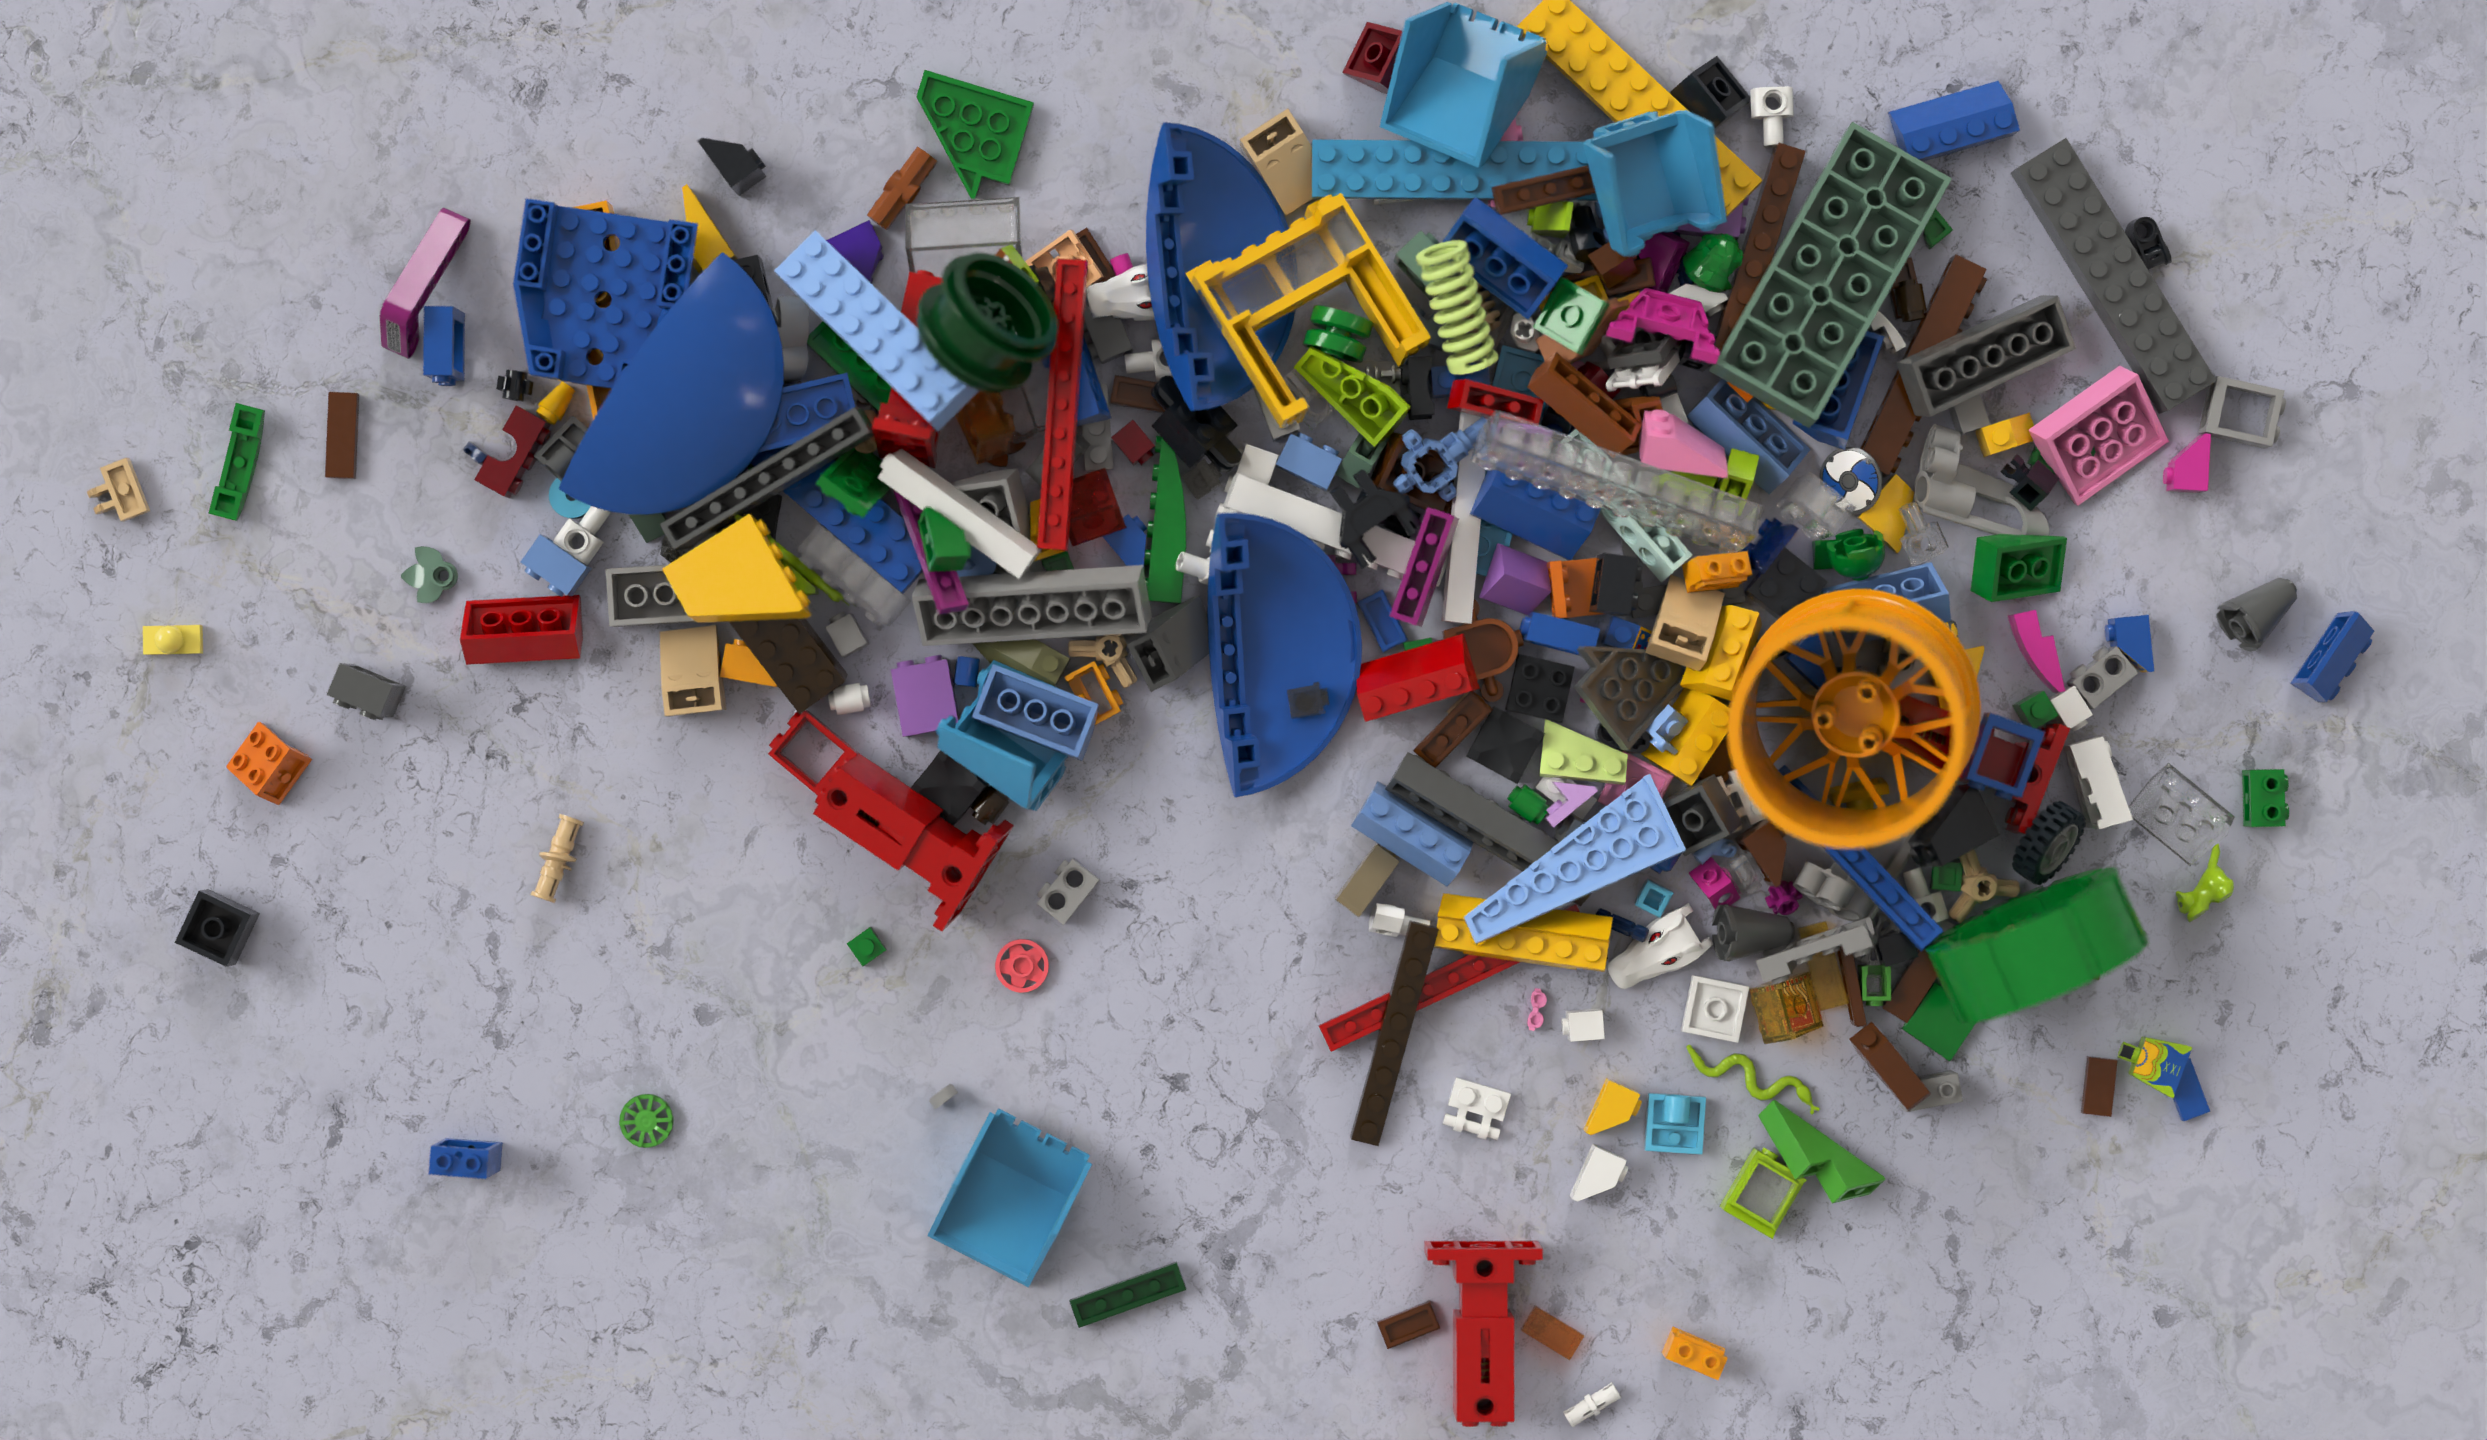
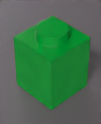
[2012,691,2058,729]

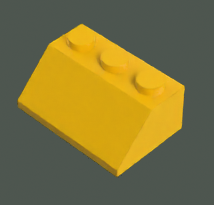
[1680,605,1762,701]
[1640,688,1730,786]

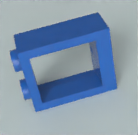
[423,306,465,386]
[1519,612,1600,656]
[1961,712,2045,801]
[428,1138,503,1179]

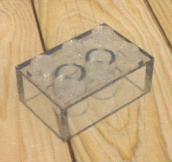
[1776,472,1856,540]

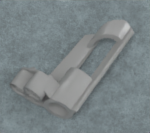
[772,296,809,384]
[1913,424,2050,536]
[1793,824,1921,921]

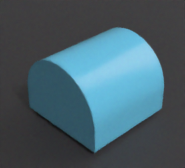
[1635,879,1673,918]

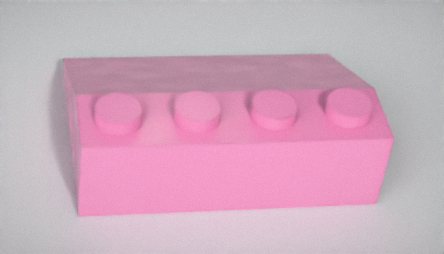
[2028,366,2169,506]

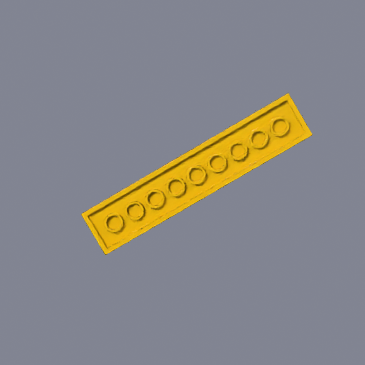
[1517,0,1762,217]

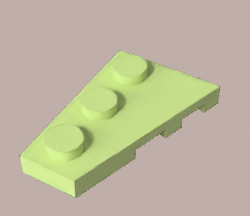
[1539,719,1628,785]

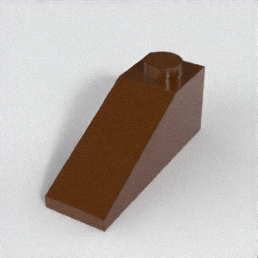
[1849,1022,1931,1112]

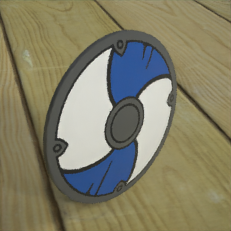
[1819,447,1882,515]

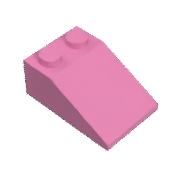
[1638,409,1728,478]

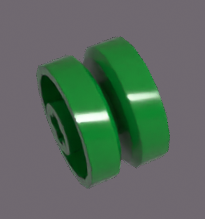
[1302,305,1374,363]

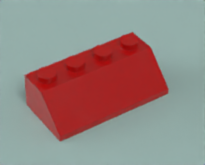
[460,595,583,665]
[1357,633,1480,722]

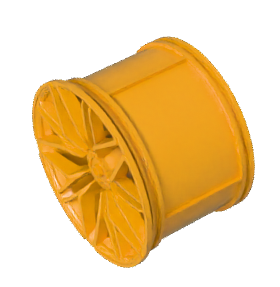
[1728,589,1981,848]

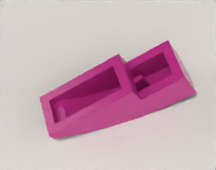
[2008,610,2065,693]

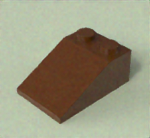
[1371,432,1454,515]

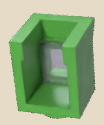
[1857,965,1891,1006]

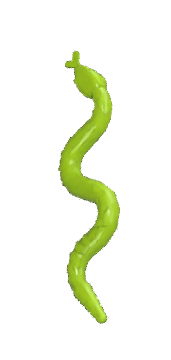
[734,515,850,606]
[1686,1044,1820,1114]

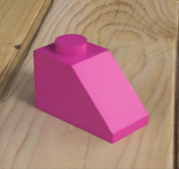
[2163,434,2211,493]

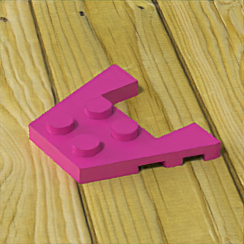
[1606,288,1720,364]

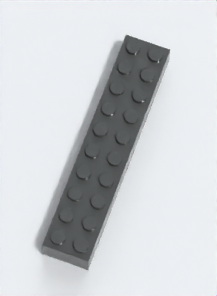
[2010,138,2217,414]

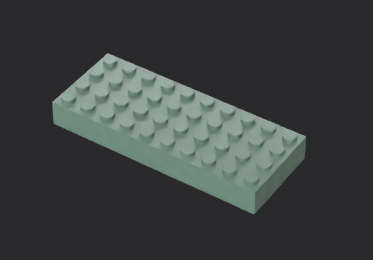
[1709,122,1952,428]

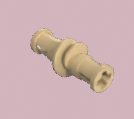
[530,814,584,903]

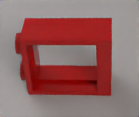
[768,710,858,796]

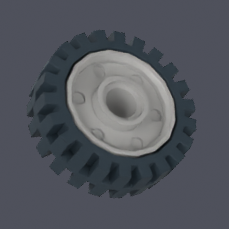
[2012,801,2086,885]

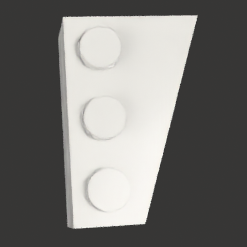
[2064,737,2133,829]

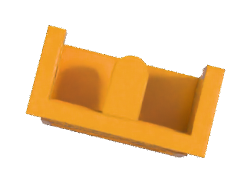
[1682,551,1752,593]
[1064,661,1124,725]
[1662,1326,1728,1381]

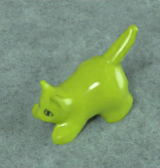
[2175,842,2234,922]

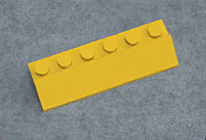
[1434,893,1613,972]

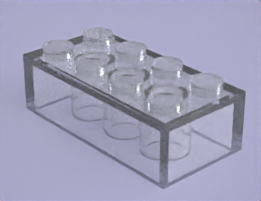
[797,524,911,627]

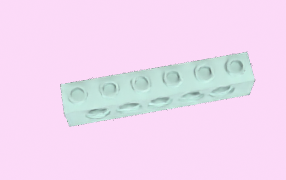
[1548,429,1692,582]

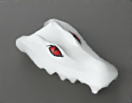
[1086,264,1155,321]
[1608,903,1713,989]

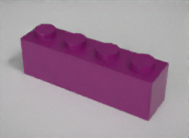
[1390,507,1460,627]

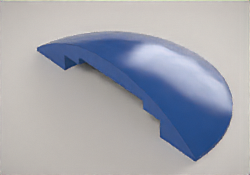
[1146,122,1298,411]
[559,252,784,515]
[1208,512,1362,798]

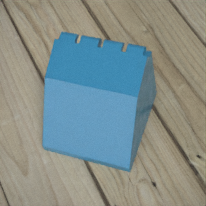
[1379,2,1547,168]
[927,1108,1092,1288]

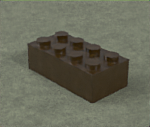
[730,618,848,714]

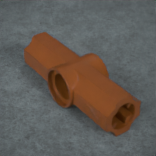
[867,146,937,230]

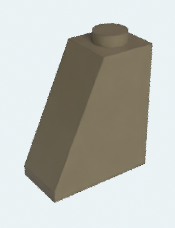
[1335,844,1400,917]

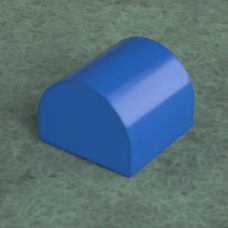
[953,656,980,687]

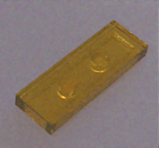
[1797,921,1848,1011]

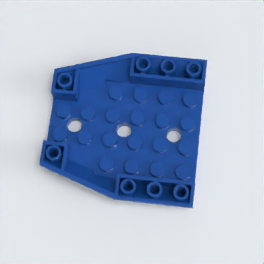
[513,198,698,389]

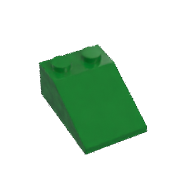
[1970,534,2067,602]

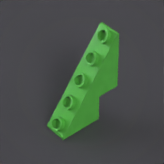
[1758,1100,1886,1204]

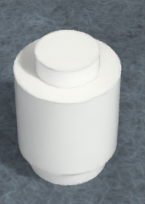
[828,683,871,715]

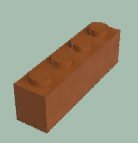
[1527,352,1642,459]

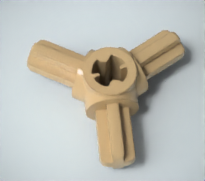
[1068,634,1137,688]
[1948,849,2020,923]

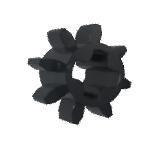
[496,370,534,402]

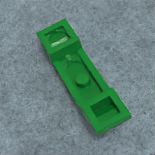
[208,403,265,521]

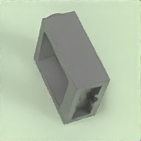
[2198,376,2286,449]

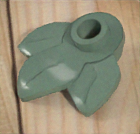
[401,546,458,603]

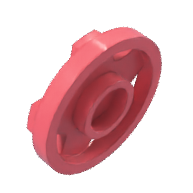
[995,939,1049,993]

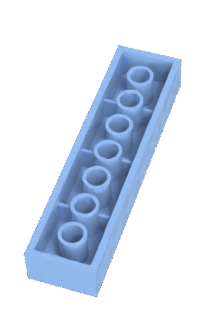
[774,230,978,432]

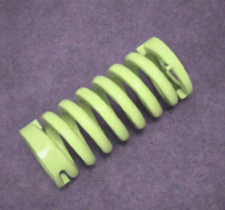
[1416,240,1498,375]

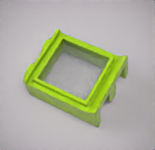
[1719,1147,1807,1239]

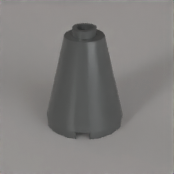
[2216,578,2297,652]
[1712,904,1795,962]

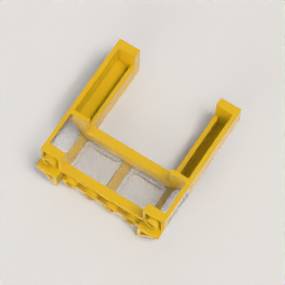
[1185,193,1431,428]

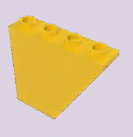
[662,514,812,623]

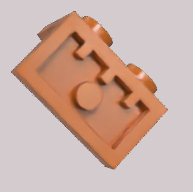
[1547,558,1603,619]
[226,722,312,805]

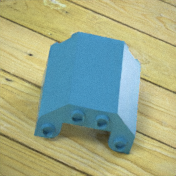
[1583,110,1727,257]
[936,660,1069,811]

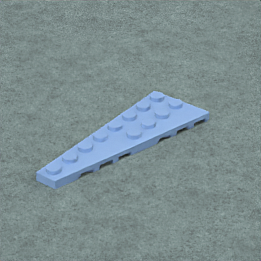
[1464,774,1686,944]

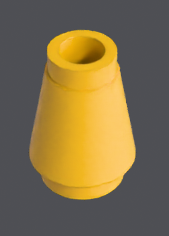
[536,381,575,425]

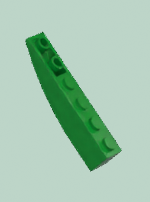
[1144,436,1186,604]

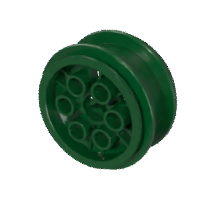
[917,253,1058,393]

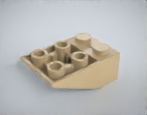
[1240,109,1312,216]
[1645,575,1725,671]
[660,625,727,716]

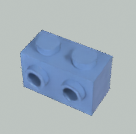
[1275,432,1342,491]
[521,534,592,597]

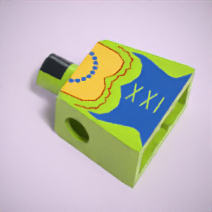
[2117,1037,2193,1098]

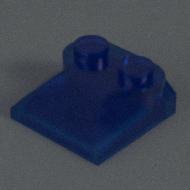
[1740,517,1799,576]

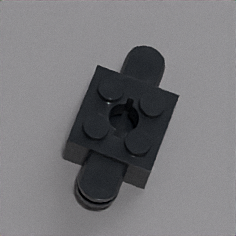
[1151,376,1242,473]

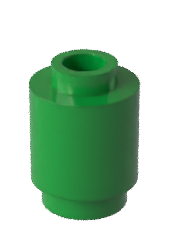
[1507,784,1549,825]

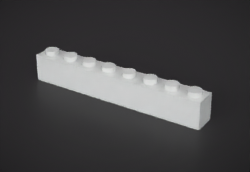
[1223,474,1447,587]

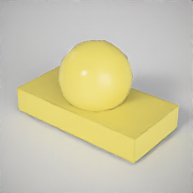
[143,625,203,655]

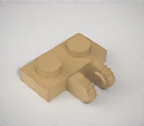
[87,458,150,522]

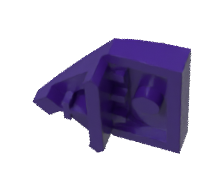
[826,220,884,284]

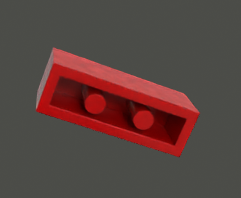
[1447,379,1544,427]

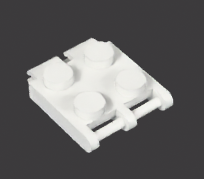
[1606,348,1680,392]

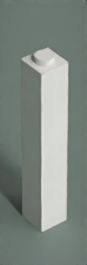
[878,449,1042,579]

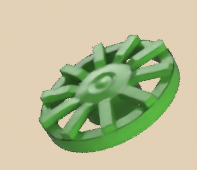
[619,1094,674,1148]

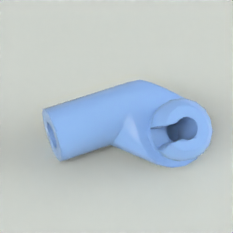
[1693,838,1737,865]

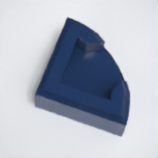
[463,441,490,465]

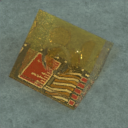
[1749,971,1824,1044]

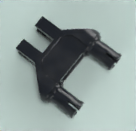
[1330,469,1422,569]

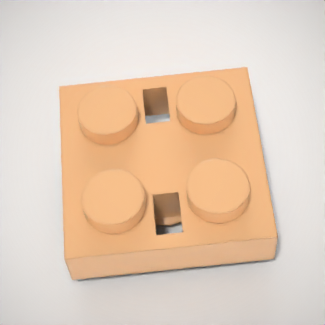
[1025,229,1105,306]

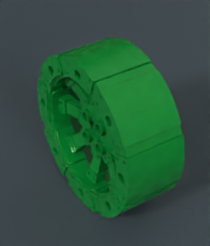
[1925,867,2149,1023]

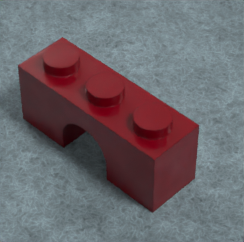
[474,405,551,499]

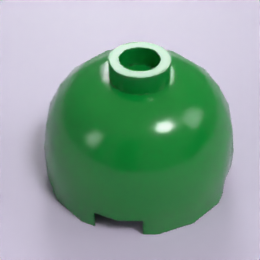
[1827,529,1885,581]

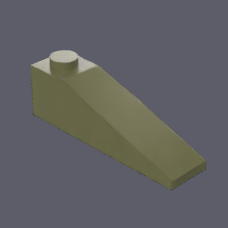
[972,639,1071,687]

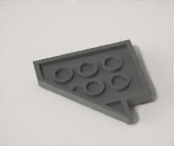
[1574,646,1686,750]

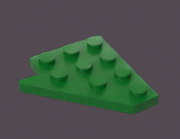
[916,70,1034,201]

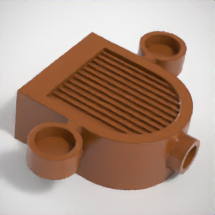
[1442,599,1524,702]

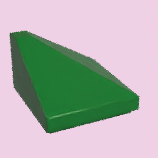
[1812,540,1836,570]

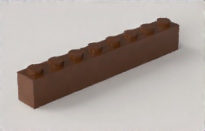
[1711,143,1806,366]
[1860,255,1987,477]

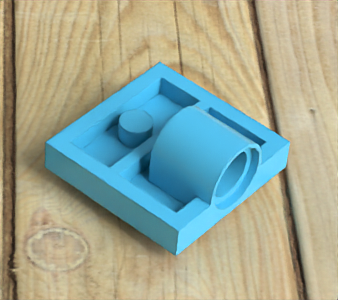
[1644,1093,1706,1154]

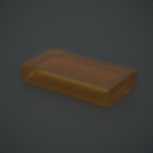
[1521,1305,1584,1360]

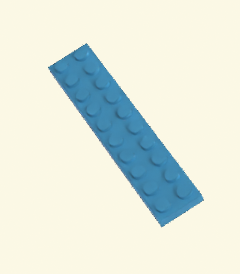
[1312,139,1598,201]

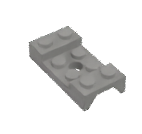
[1756,916,1879,984]

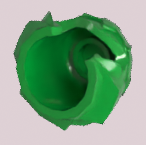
[1683,233,1743,293]

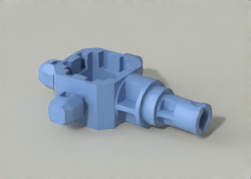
[1393,416,1493,502]

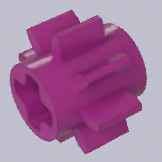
[1765,880,1803,915]

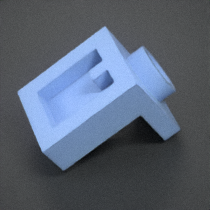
[1646,704,1688,755]

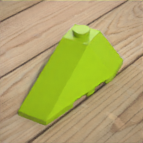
[1294,346,1410,447]

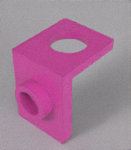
[1689,857,1741,910]

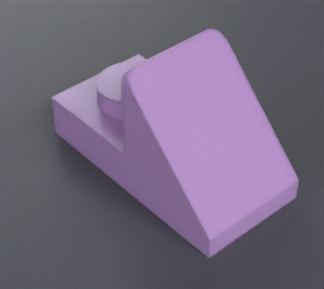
[1544,782,1598,827]

